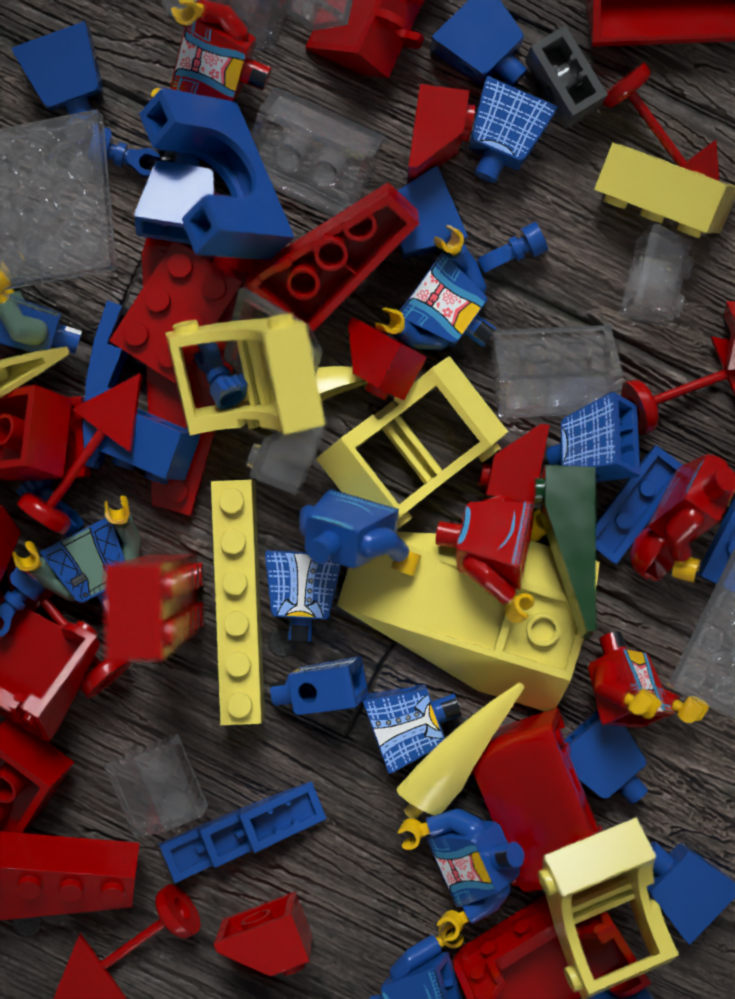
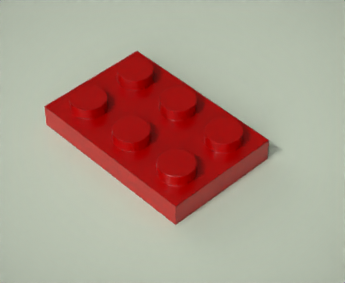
[109,242,244,384]

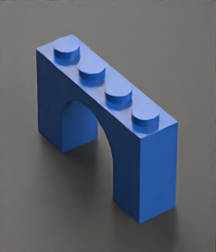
[139,88,295,260]

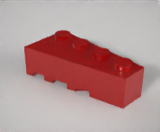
[245,182,419,337]
[0,831,140,920]

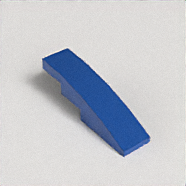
[83,300,129,469]
[158,781,327,883]

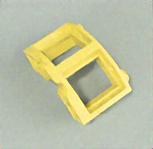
[165,314,326,435]
[316,356,508,529]
[538,818,679,999]

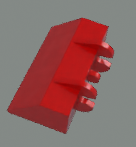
[305,0,425,78]
[586,0,735,47]

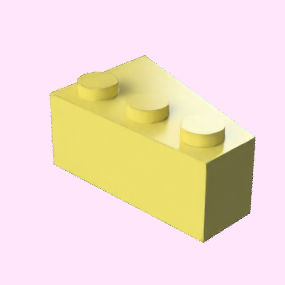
[594,143,735,238]

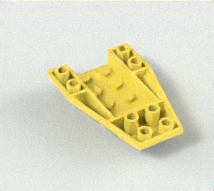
[337,532,600,711]

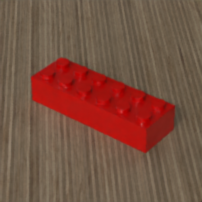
[105,554,205,660]

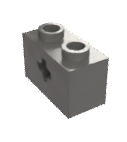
[525,25,608,129]

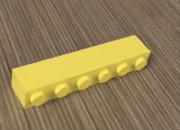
[211,480,265,725]

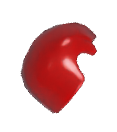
[630,527,675,581]

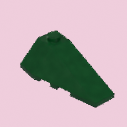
[533,465,596,639]

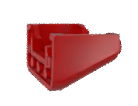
[0,589,100,741]
[470,707,614,892]
[453,894,652,999]

